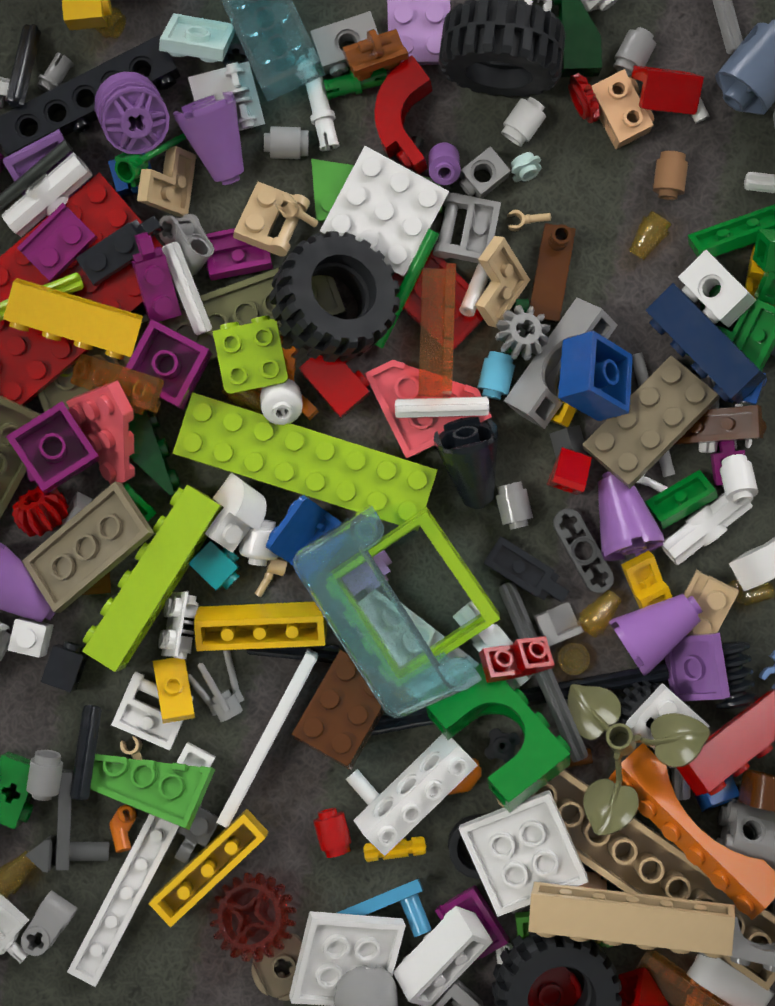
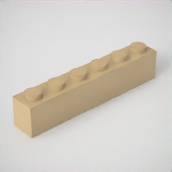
[528,882,735,958]

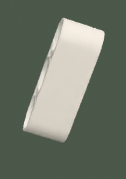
[686,954,775,1006]

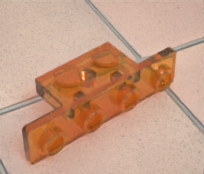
[70,354,164,415]

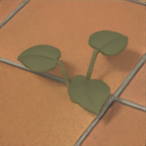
[567,684,710,836]

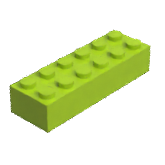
[82,485,223,672]

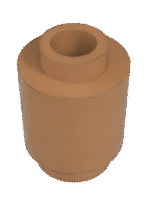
[653,151,688,200]

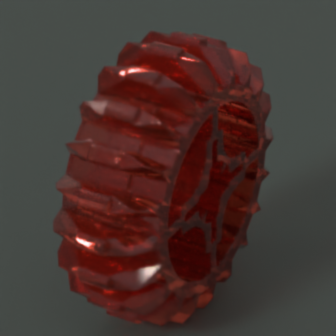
[209,873,296,962]

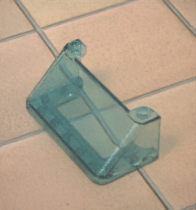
[293,505,482,718]

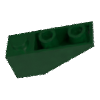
[553,0,602,77]
[128,403,181,496]

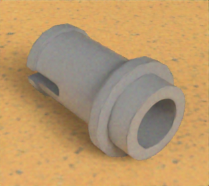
[37,52,74,92]

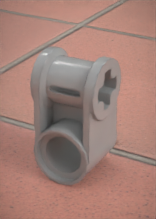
[159,214,214,276]
[21,890,78,956]

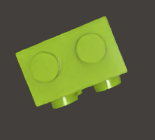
[212,315,288,394]

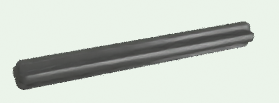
[499,582,588,762]

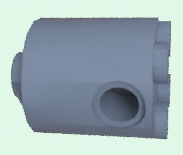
[715,19,775,115]

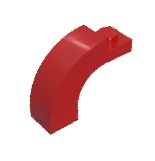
[375,55,433,175]

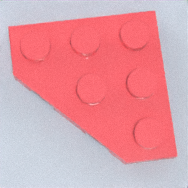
[364,360,492,459]
[66,380,135,485]

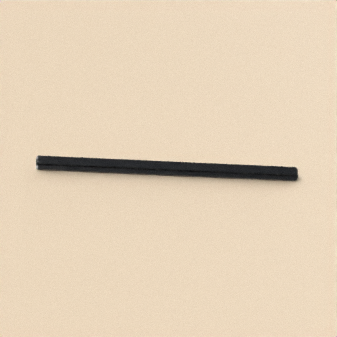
[371,663,669,736]

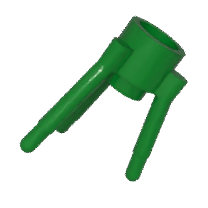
[115,133,186,187]

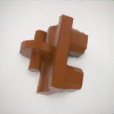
[343,29,408,81]

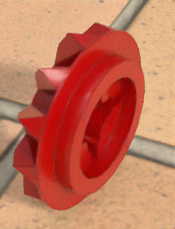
[568,73,600,123]

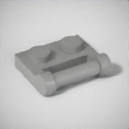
[433,193,501,264]

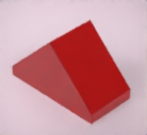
[547,447,592,495]

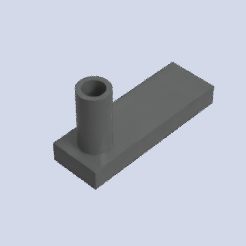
[56,769,109,870]

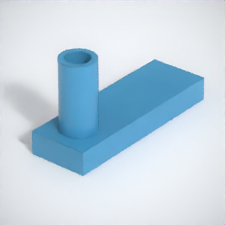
[337,879,432,938]

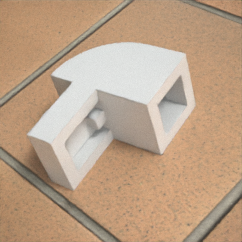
[205,473,267,553]
[729,537,775,591]

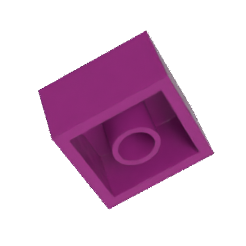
[121,319,213,410]
[6,401,100,495]

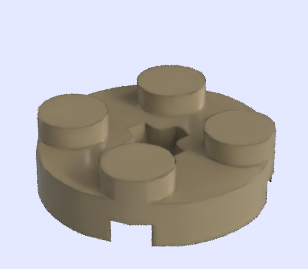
[251,933,302,1001]

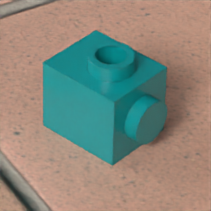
[188,541,241,590]

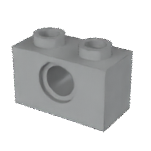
[310,11,379,76]

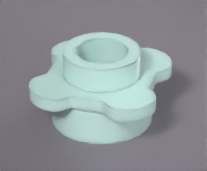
[511,152,542,182]

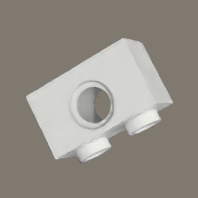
[678,250,756,328]

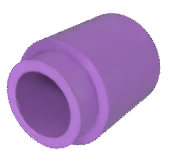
[428,142,461,185]

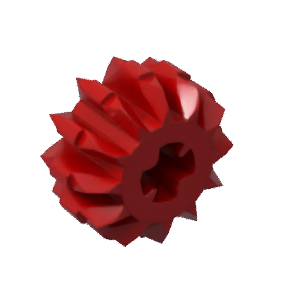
[12,486,69,537]

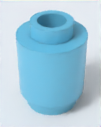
[477,351,515,400]

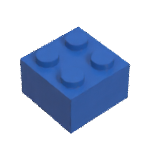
[558,331,633,421]

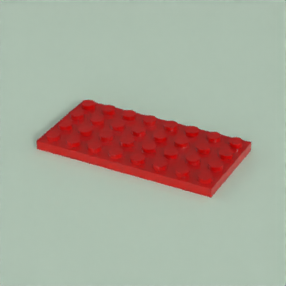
[0,172,173,406]

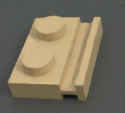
[684,569,739,635]

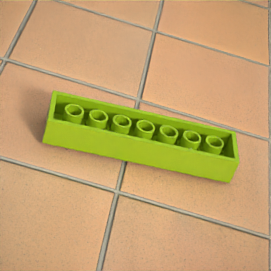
[173,392,437,532]

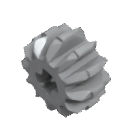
[495,305,550,360]

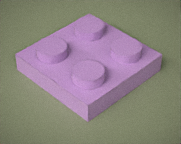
[387,0,450,65]

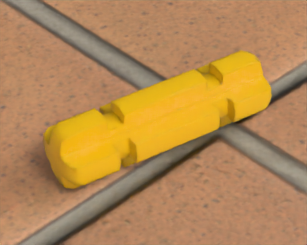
[363,836,426,862]

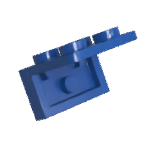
[266,495,354,583]

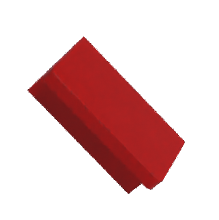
[631,65,704,115]

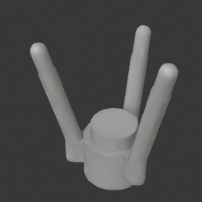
[188,650,244,722]

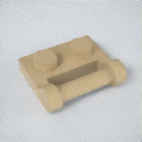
[233,182,310,256]

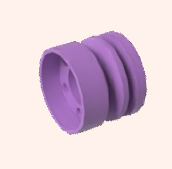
[94,72,170,154]

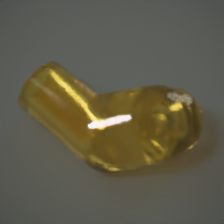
[728,580,775,606]

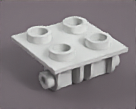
[188,61,265,131]
[158,591,199,659]

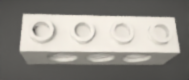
[353,734,478,856]

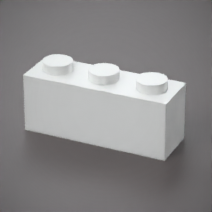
[393,906,493,1006]

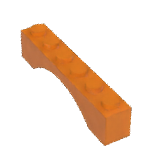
[609,744,775,920]

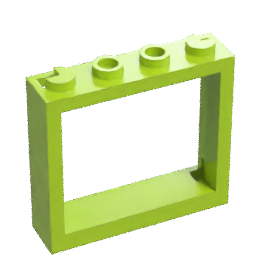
[329,507,500,683]

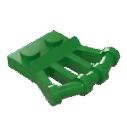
[686,285,775,371]

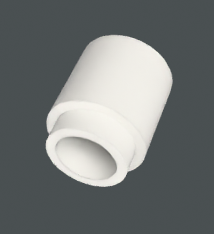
[501,97,546,147]
[720,454,758,505]

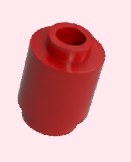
[313,807,352,858]

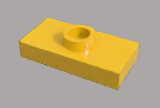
[153,657,195,724]

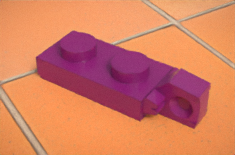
[132,232,182,322]

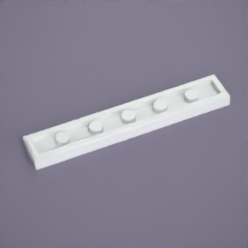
[216,648,319,828]

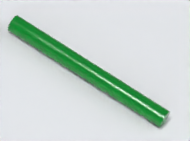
[375,228,440,348]

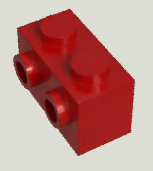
[299,355,370,419]

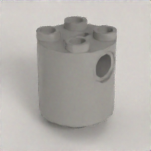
[716,799,775,871]

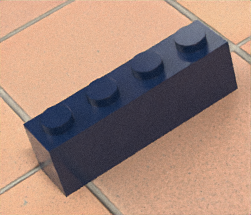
[645,283,767,404]

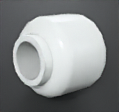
[260,379,303,425]
[239,519,279,566]

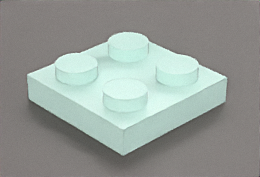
[159,13,235,63]

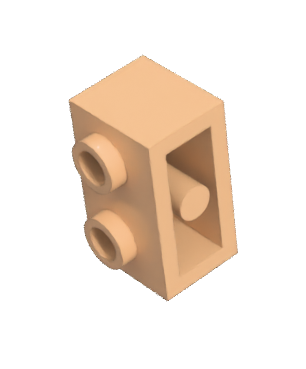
[592,69,654,149]

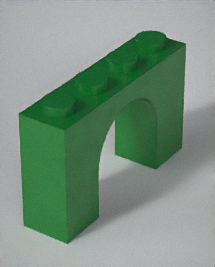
[426,663,571,813]

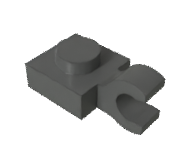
[174,806,219,864]

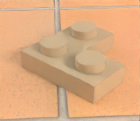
[137,146,197,217]
[475,236,530,328]

